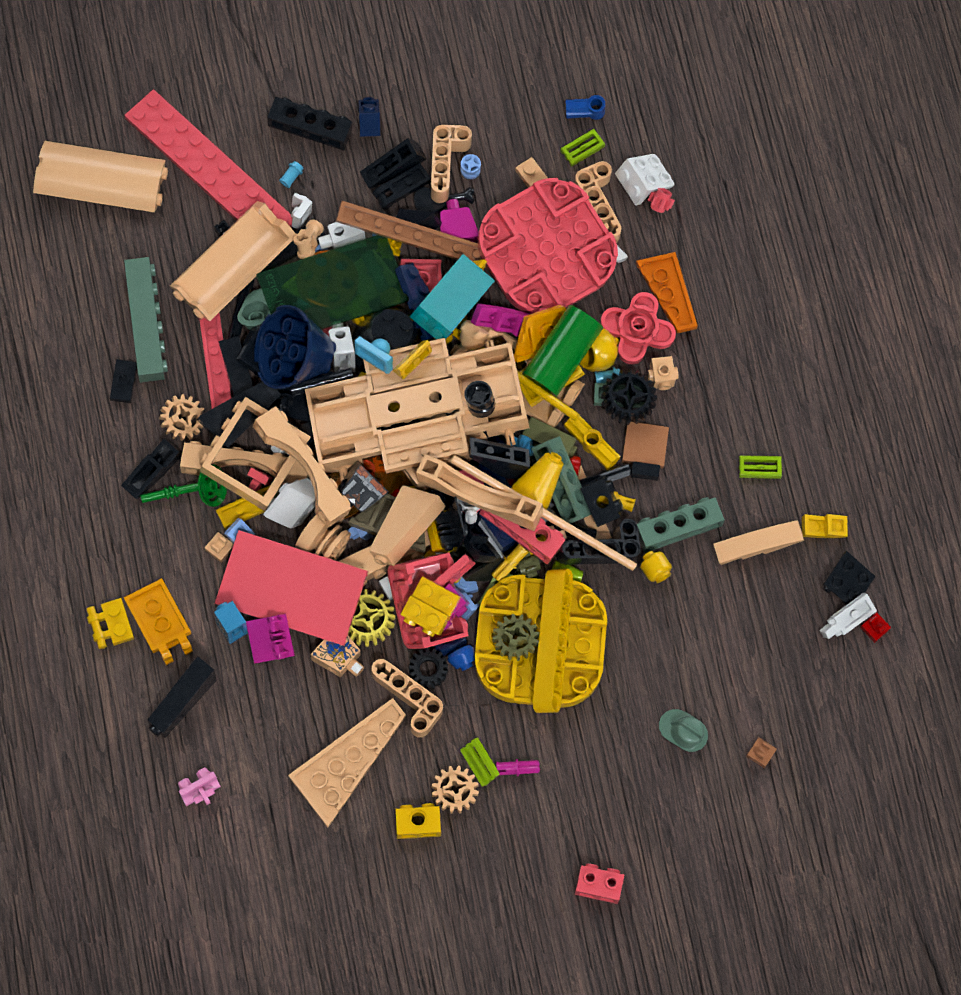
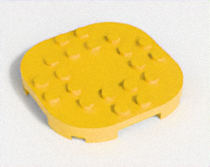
[474,575,607,708]

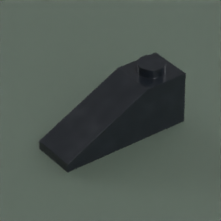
[360,138,427,189]
[469,437,530,480]

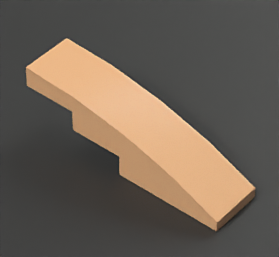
[714,520,804,565]

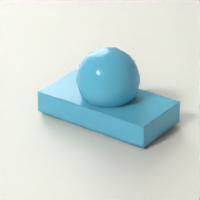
[355,336,393,374]

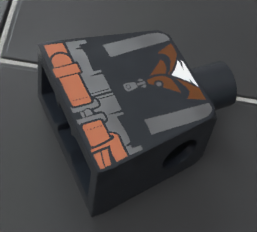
[338,461,389,512]

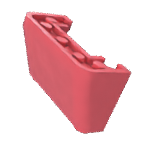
[388,552,469,649]

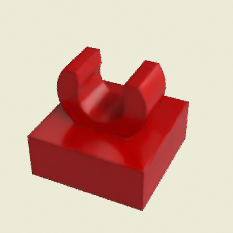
[860,612,891,643]

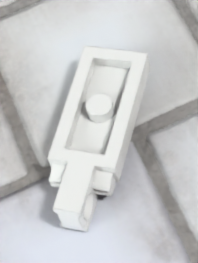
[819,593,877,639]

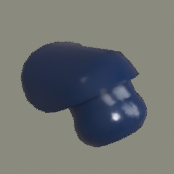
[434,637,467,657]

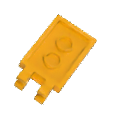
[124,578,193,665]

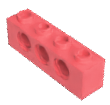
[479,509,566,565]

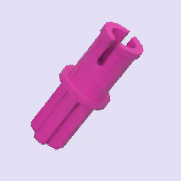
[496,759,540,777]

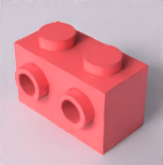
[575,863,624,904]

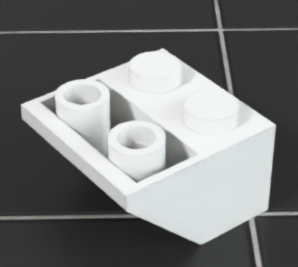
[263,478,315,528]

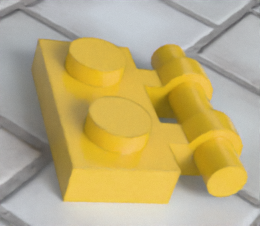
[86,598,134,649]

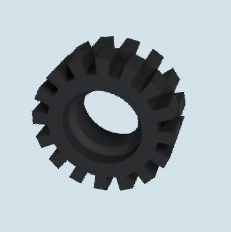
[409,648,448,689]

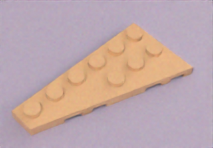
[288,698,406,828]

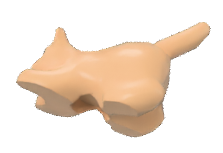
[453,320,504,355]

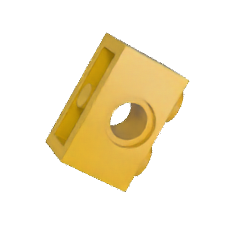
[395,803,441,839]

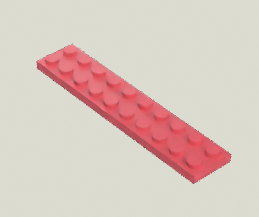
[124,89,293,228]

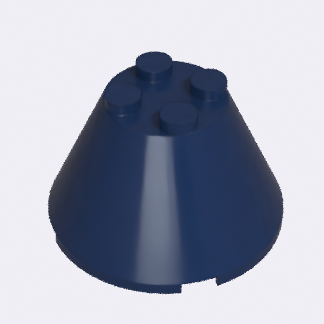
[254,305,336,389]

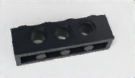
[267,97,352,151]

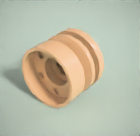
[295,515,351,561]

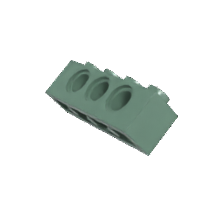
[531,436,591,524]
[637,497,725,553]

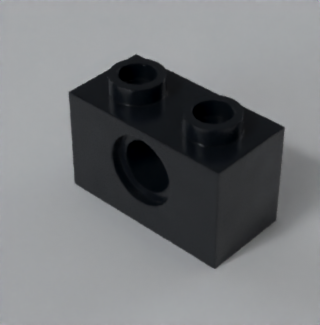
[580,476,624,527]

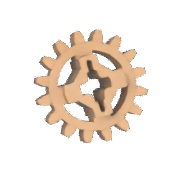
[159,394,204,441]
[432,766,479,814]

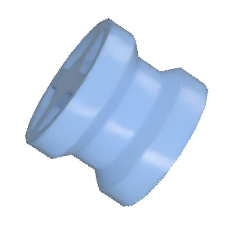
[460,154,481,179]

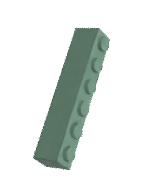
[124,257,168,383]

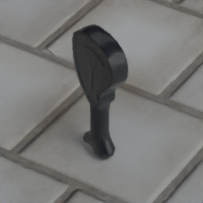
[414,187,475,215]

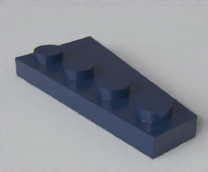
[395,263,453,341]

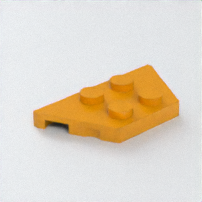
[514,305,566,363]

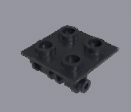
[274,383,318,422]
[435,497,468,553]
[823,551,876,604]

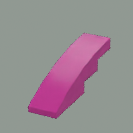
[471,303,531,337]

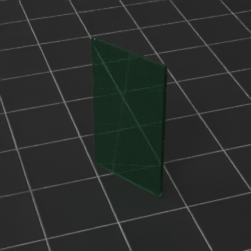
[256,235,409,329]

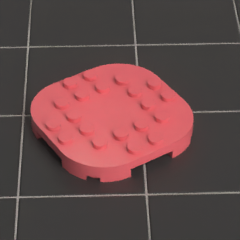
[478,178,618,314]

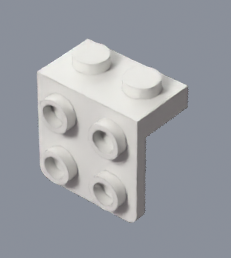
[615,154,674,205]

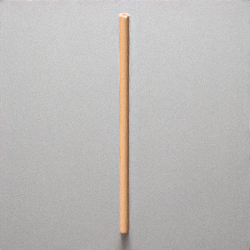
[450,455,637,571]

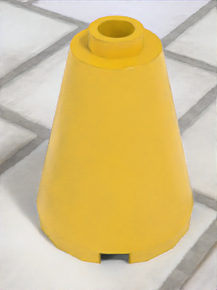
[511,452,563,510]

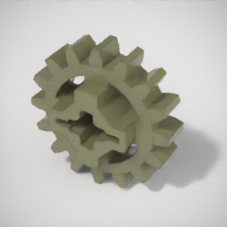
[492,614,539,661]

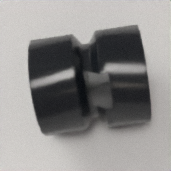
[465,381,496,418]

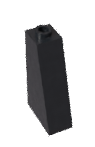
[196,382,281,448]
[147,656,217,738]

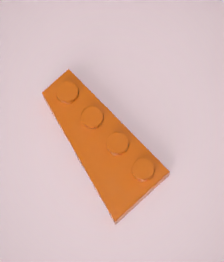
[635,252,698,333]

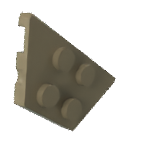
[348,494,426,554]

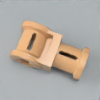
[293,219,324,260]

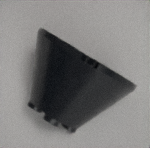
[352,308,423,373]

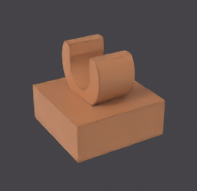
[746,738,777,768]

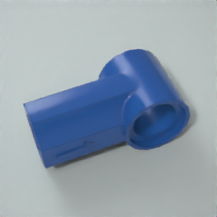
[566,95,605,120]

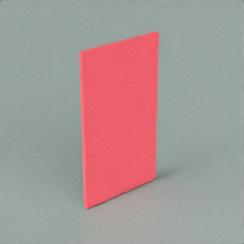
[215,530,368,646]

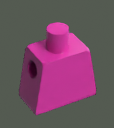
[440,199,478,243]

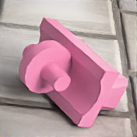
[178,767,221,806]

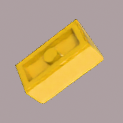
[393,340,432,379]

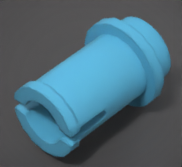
[279,161,304,188]
[595,367,620,384]

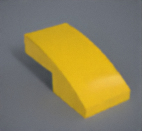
[802,514,848,538]

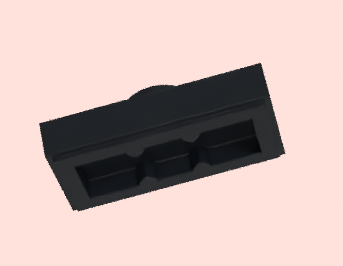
[110,359,137,403]

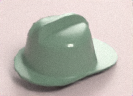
[237,288,276,330]
[659,709,708,752]

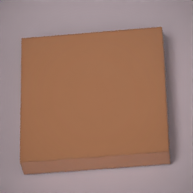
[622,422,669,469]

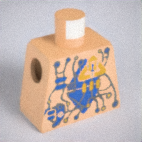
[311,636,364,677]

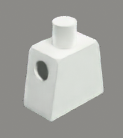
[318,222,367,253]
[329,321,356,372]

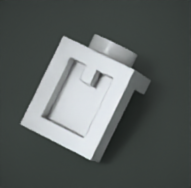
[291,193,312,230]

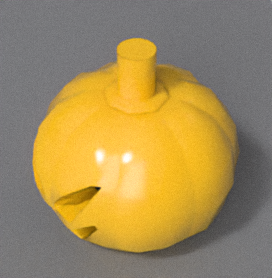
[579,328,619,372]

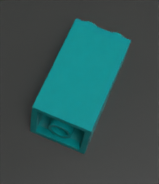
[410,254,495,340]

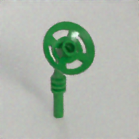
[140,464,227,507]

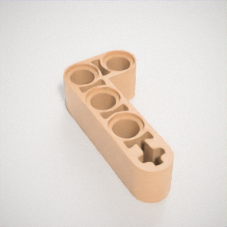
[431,125,472,203]
[575,161,621,243]
[372,659,443,738]

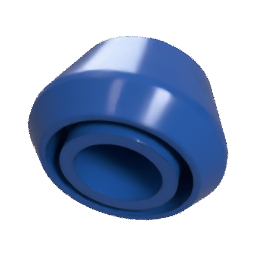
[447,645,475,671]

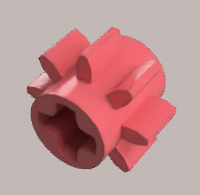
[648,188,675,213]

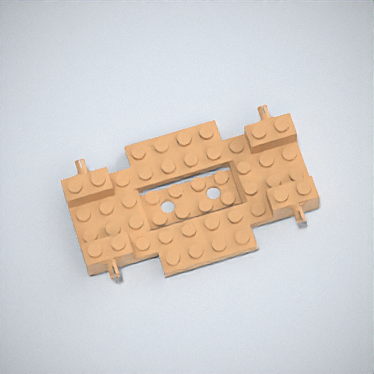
[305,338,530,482]

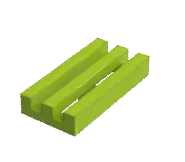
[560,129,605,167]
[739,456,782,479]
[460,738,500,787]

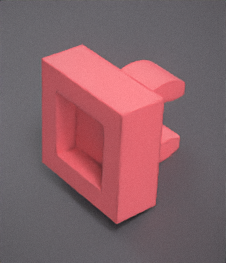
[247,467,273,491]

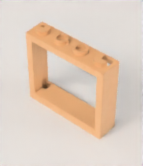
[199,397,311,511]

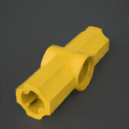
[564,416,621,470]

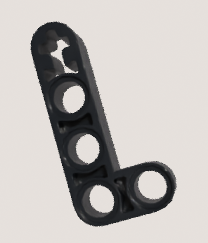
[556,519,641,565]

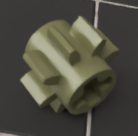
[516,552,541,578]

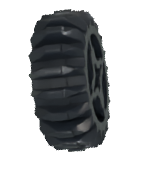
[601,369,657,425]

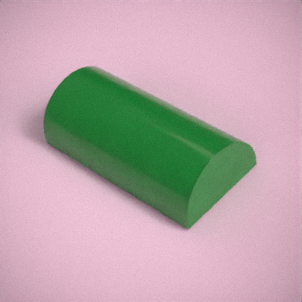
[522,305,603,397]

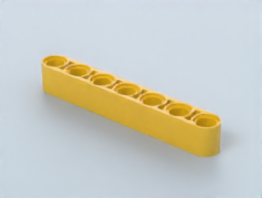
[533,569,573,713]

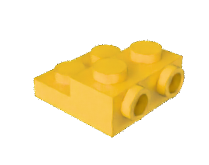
[400,576,461,637]

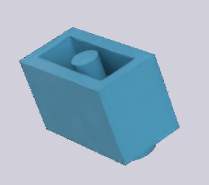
[214,601,248,644]

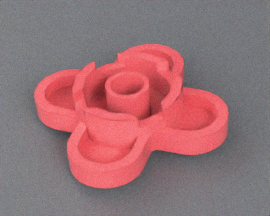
[601,292,676,364]

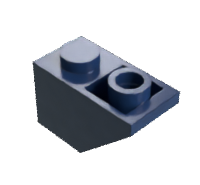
[358,97,380,137]

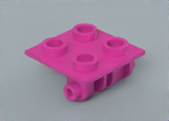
[246,614,295,664]

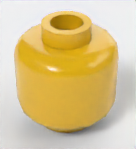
[640,551,672,583]

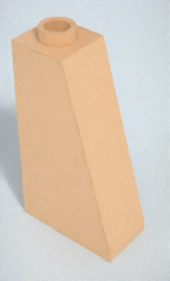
[369,485,445,566]

